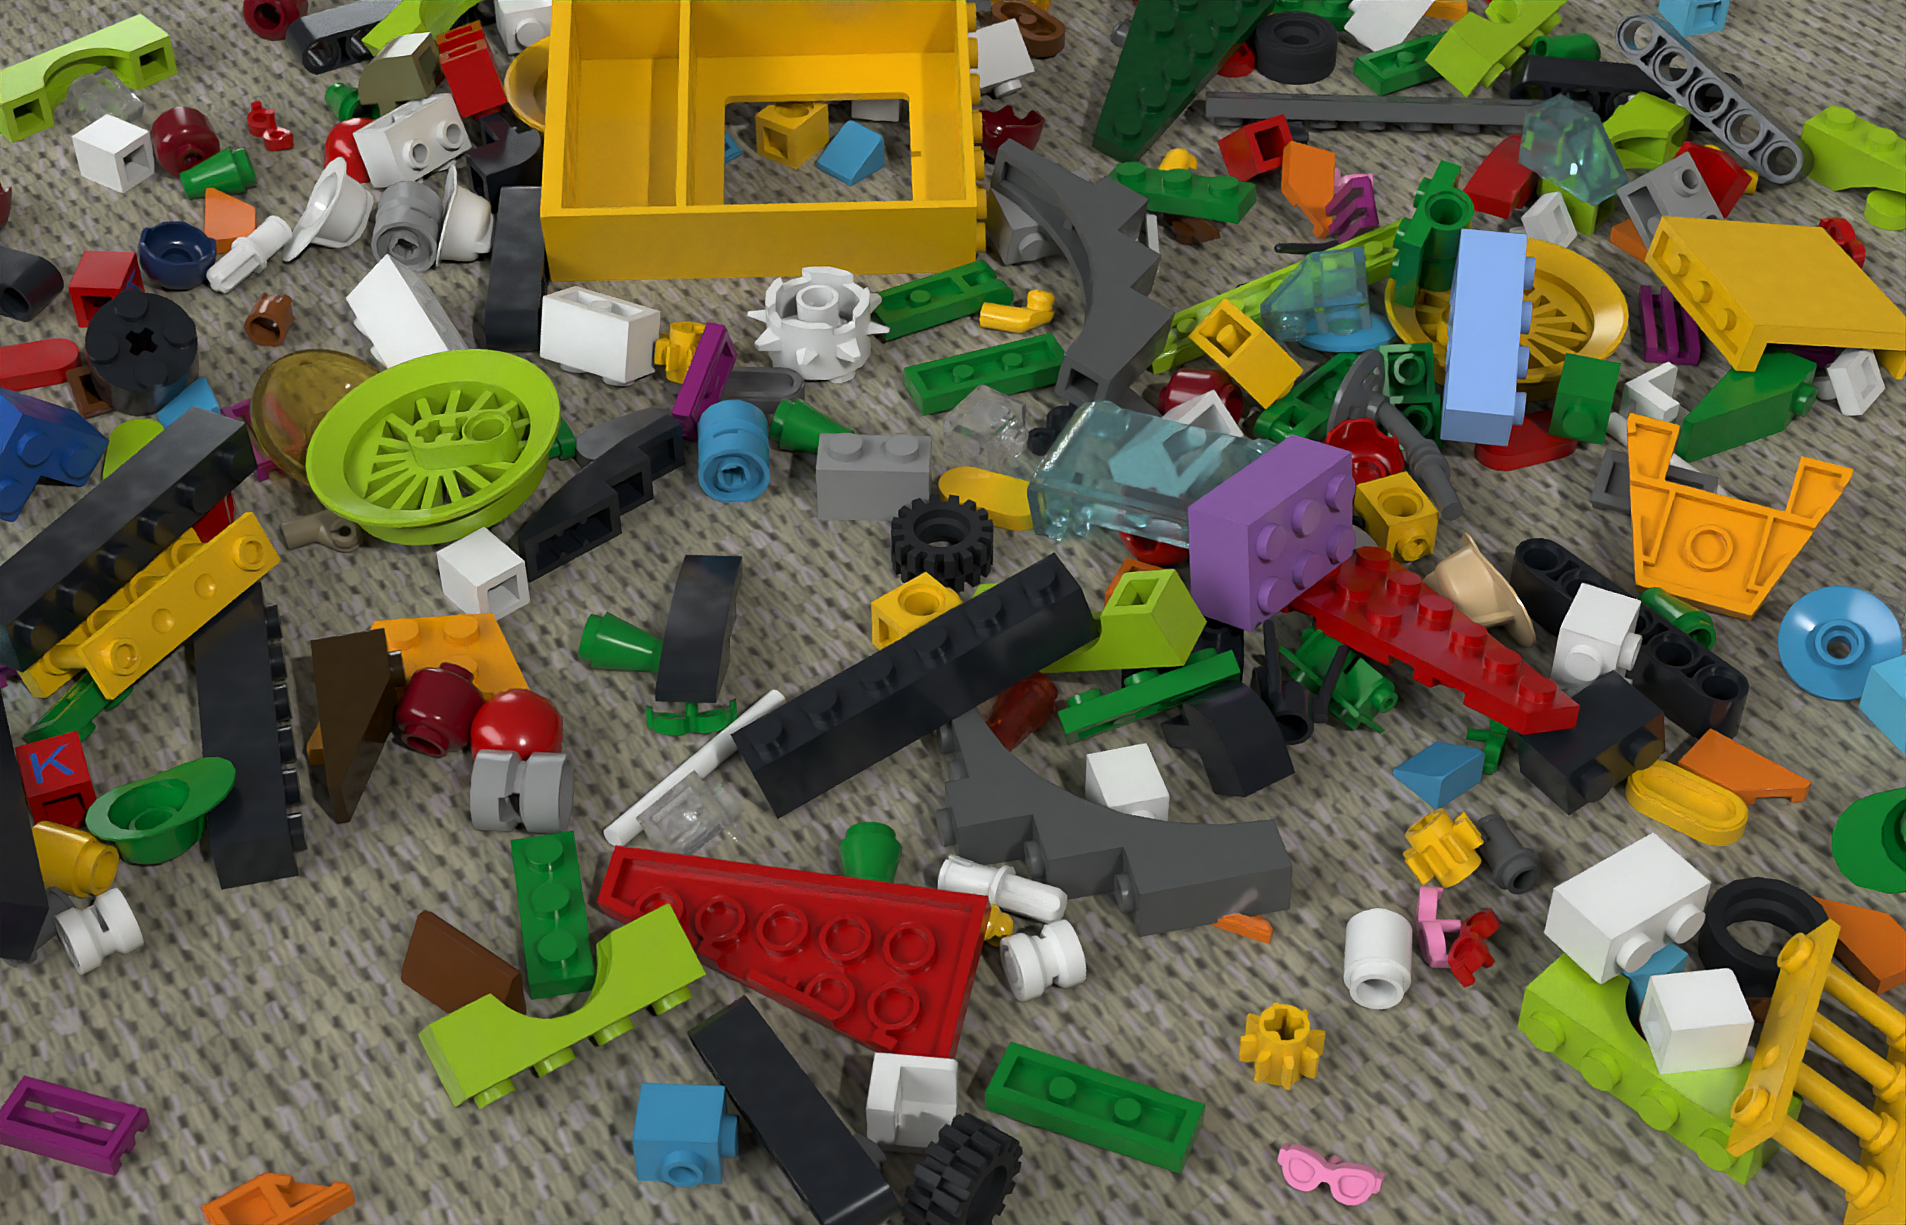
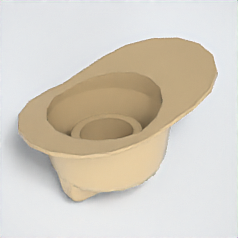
[1423,532,1536,648]

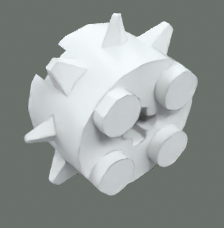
[747,266,890,383]

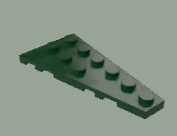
[1092,0,1276,163]

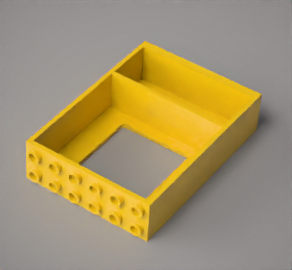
[540,0,987,282]

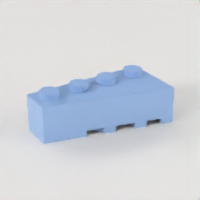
[1440,228,1536,446]

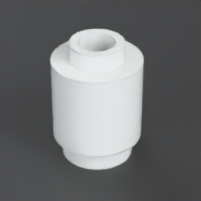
[1344,908,1413,1009]

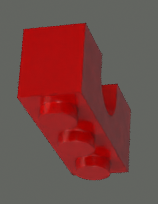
[436,20,508,120]

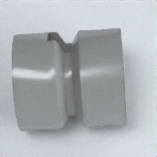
[371,181,444,273]
[470,749,574,834]

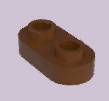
[991,0,1065,58]

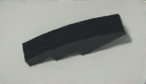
[517,413,685,583]
[655,555,742,703]

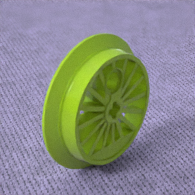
[306,349,561,545]

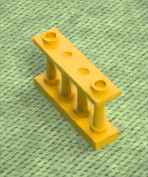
[16,512,281,699]
[1725,919,1906,1225]

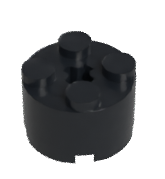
[85,289,199,417]

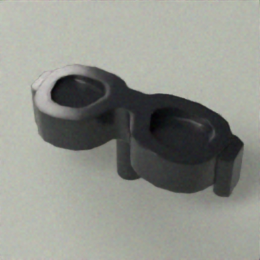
[1027,402,1081,456]

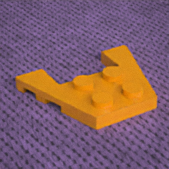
[1626,413,1854,622]
[307,613,530,765]

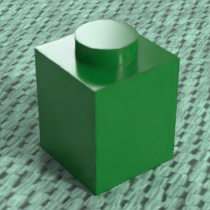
[1548,353,1621,445]

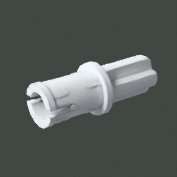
[206,215,293,293]
[938,854,1068,924]

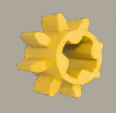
[654,321,706,384]
[1403,808,1484,888]
[1238,1002,1325,1090]

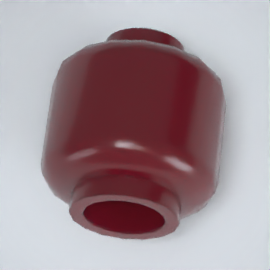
[242,0,309,41]
[150,107,220,179]
[1158,368,1243,424]
[394,662,485,758]

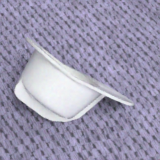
[282,157,374,261]
[436,164,497,267]

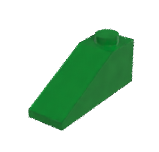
[1676,343,1818,463]

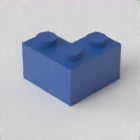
[0,387,110,522]

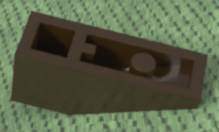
[310,628,407,824]

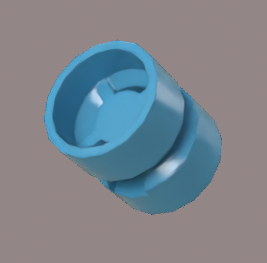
[698,400,770,503]

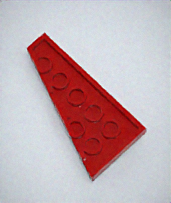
[1280,546,1580,735]
[597,845,992,1060]

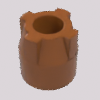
[244,292,296,347]

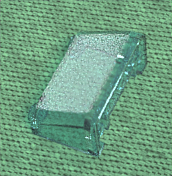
[1027,400,1277,549]

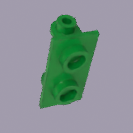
[1278,625,1398,734]

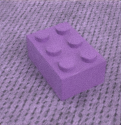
[1188,434,1356,632]

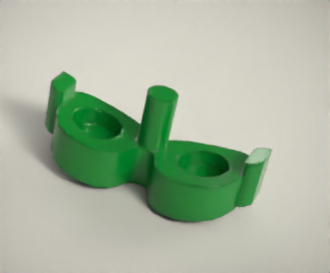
[646,698,738,736]
[1466,718,1508,775]

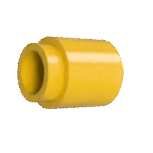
[32,821,119,898]

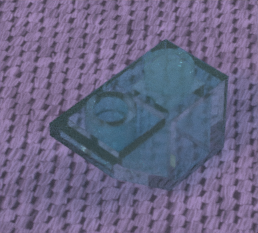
[1518,94,1629,206]
[1260,246,1372,341]

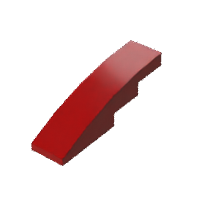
[1463,133,1565,219]

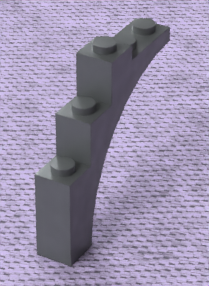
[990,138,1175,419]
[936,706,1293,937]

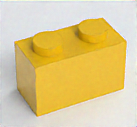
[1188,298,1304,409]

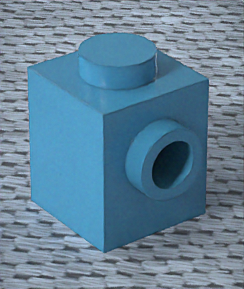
[632,1083,740,1188]

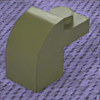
[358,32,445,117]

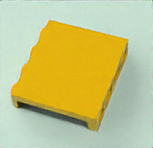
[1644,216,1906,380]

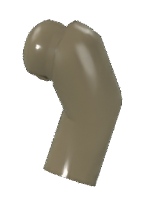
[281,509,365,552]

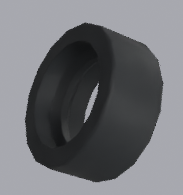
[1698,877,1829,998]

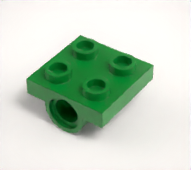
[1389,160,1474,309]

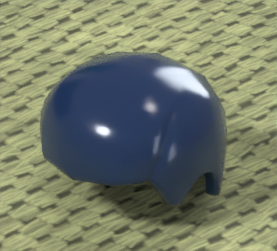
[138,221,217,290]

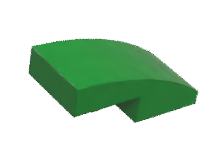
[1375,343,1443,451]

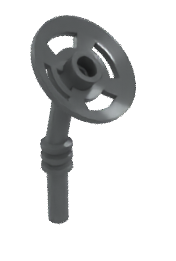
[1326,349,1464,521]

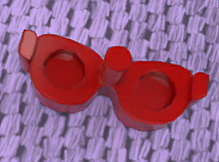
[247,100,294,151]
[1819,217,1866,269]
[1447,908,1502,988]

